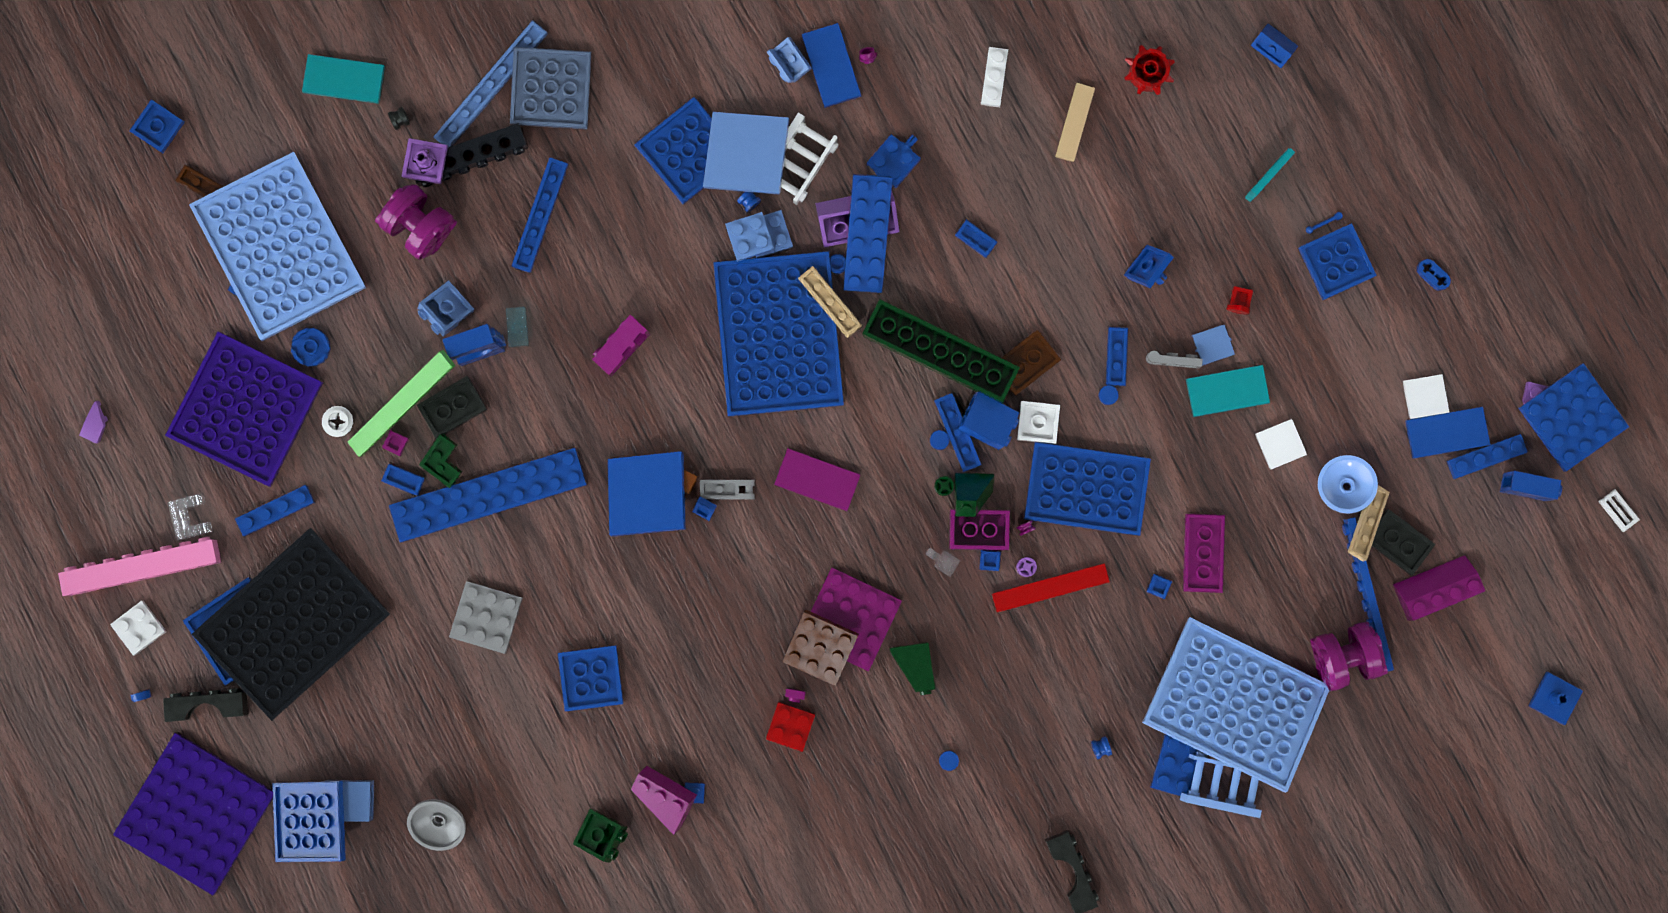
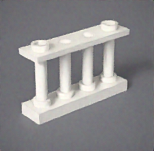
[781,113,839,205]

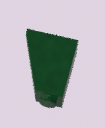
[954,473,994,517]
[889,642,935,695]

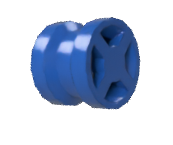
[737,192,761,213]
[1091,736,1112,760]

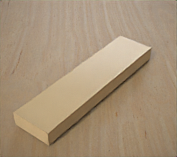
[1055,83,1095,162]
[798,266,862,338]
[1348,485,1390,561]

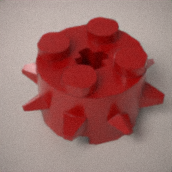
[1124,45,1175,95]

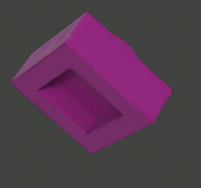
[382,430,409,456]
[785,688,806,703]

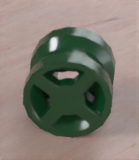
[934,476,954,496]

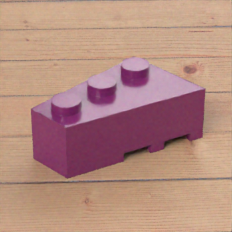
[592,315,650,377]
[631,766,697,835]

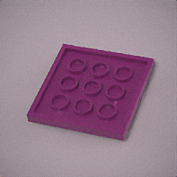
[811,568,902,672]

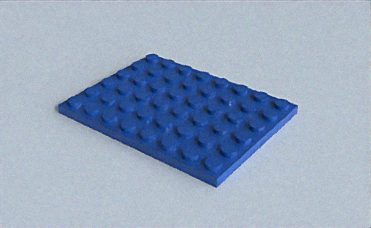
[713,251,844,417]

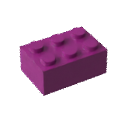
[949,510,1010,550]

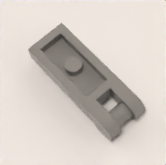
[1146,351,1203,369]
[700,480,755,500]

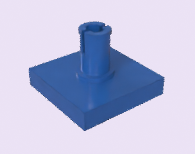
[1124,245,1174,288]
[1528,672,1583,725]

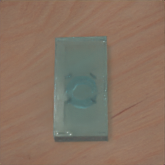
[506,307,529,347]

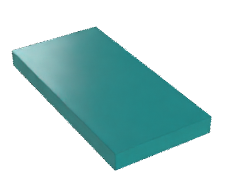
[302,54,385,104]
[1186,365,1270,417]

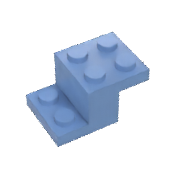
[725,210,793,262]

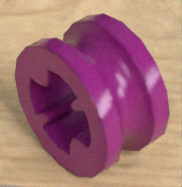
[1016,520,1036,536]

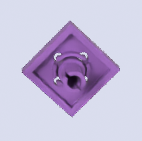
[402,139,448,184]

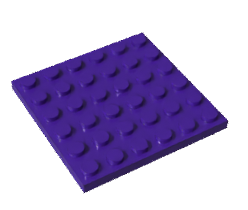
[165,332,323,487]
[113,733,273,895]

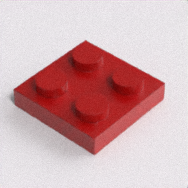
[766,702,815,752]

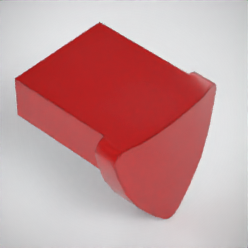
[1227,286,1253,315]

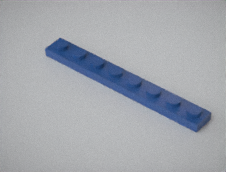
[1342,517,1394,671]

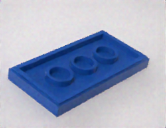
[802,23,861,108]
[1405,407,1490,459]

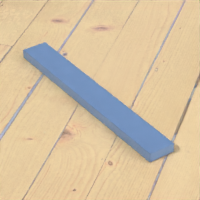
[434,20,548,148]

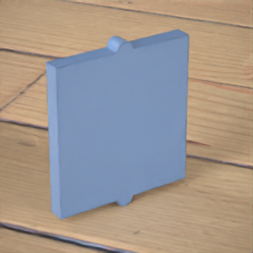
[1192,325,1235,366]

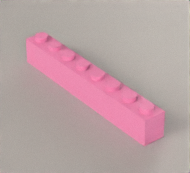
[58,537,222,596]

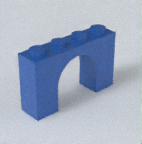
[442,324,507,366]

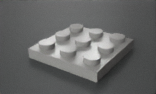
[449,581,523,654]

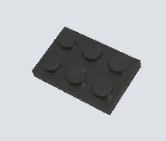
[417,376,487,439]
[1372,509,1436,576]

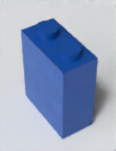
[958,391,1019,450]
[1500,471,1562,501]

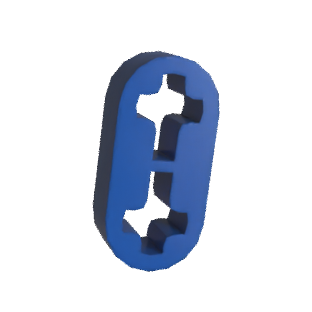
[1417,259,1451,291]

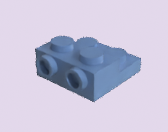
[418,281,474,337]

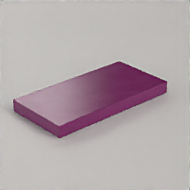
[774,448,860,511]
[1183,514,1225,593]

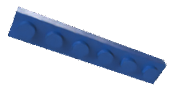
[512,157,568,273]

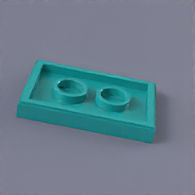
[1245,148,1295,202]

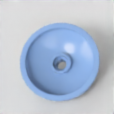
[1318,455,1378,514]

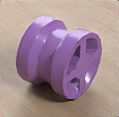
[1016,557,1037,577]

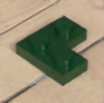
[419,433,462,488]

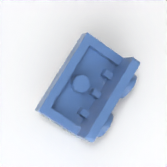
[767,37,812,83]

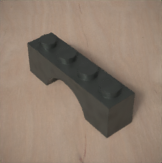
[163,688,248,722]
[1045,831,1099,913]

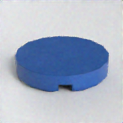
[291,328,331,367]

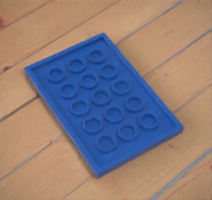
[1024,442,1151,536]

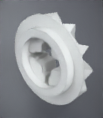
[322,406,354,437]

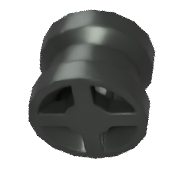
[388,107,410,130]

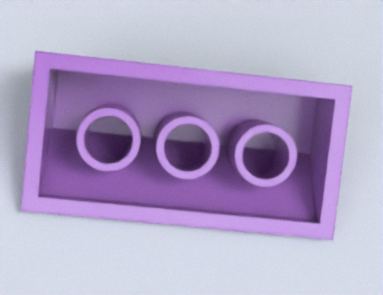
[815,190,899,247]

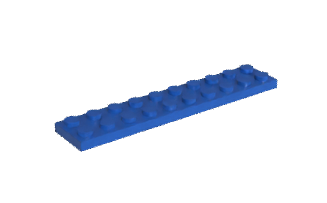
[389,448,587,543]

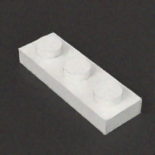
[981,47,1008,108]

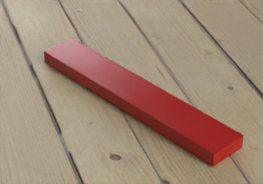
[992,563,1110,612]

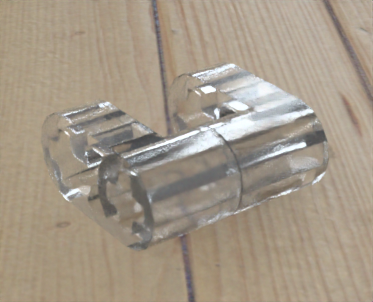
[167,494,213,541]

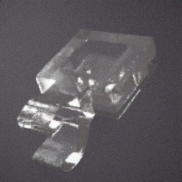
[925,548,961,577]

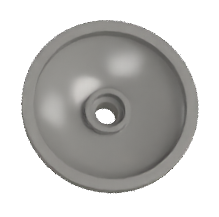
[407,799,466,851]

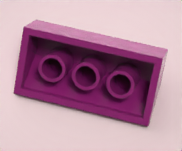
[1392,555,1485,621]

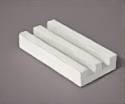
[1598,489,1640,532]

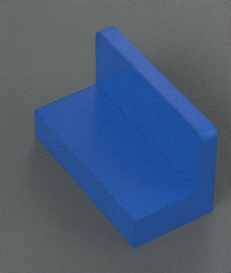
[1251,24,1298,68]

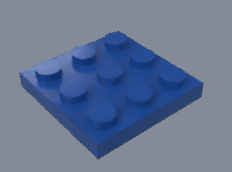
[1298,223,1377,300]
[558,645,624,712]

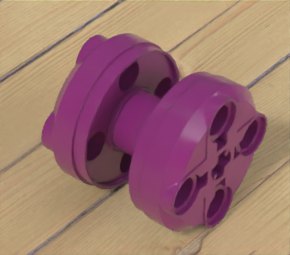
[375,184,457,260]
[1310,622,1388,691]

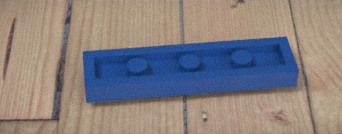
[934,393,981,472]
[1447,434,1528,479]
[235,485,315,536]

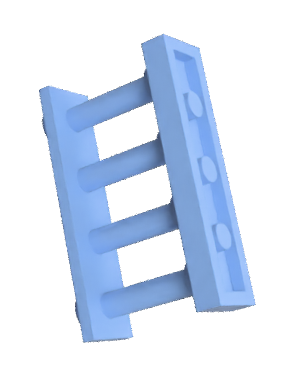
[1180,752,1262,818]

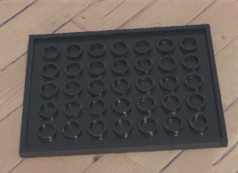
[192,528,390,721]

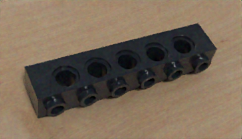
[413,123,528,188]

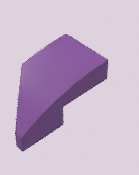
[79,401,108,444]

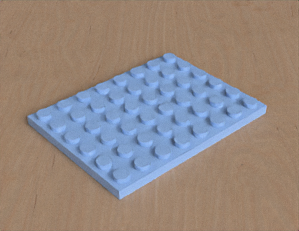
[189,152,366,341]
[1142,617,1329,793]

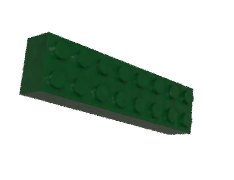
[862,299,1020,404]

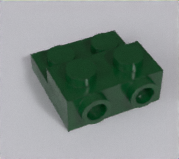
[573,809,628,863]

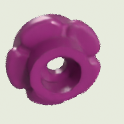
[859,47,877,64]

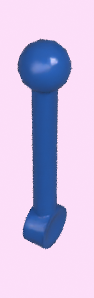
[1306,212,1343,234]

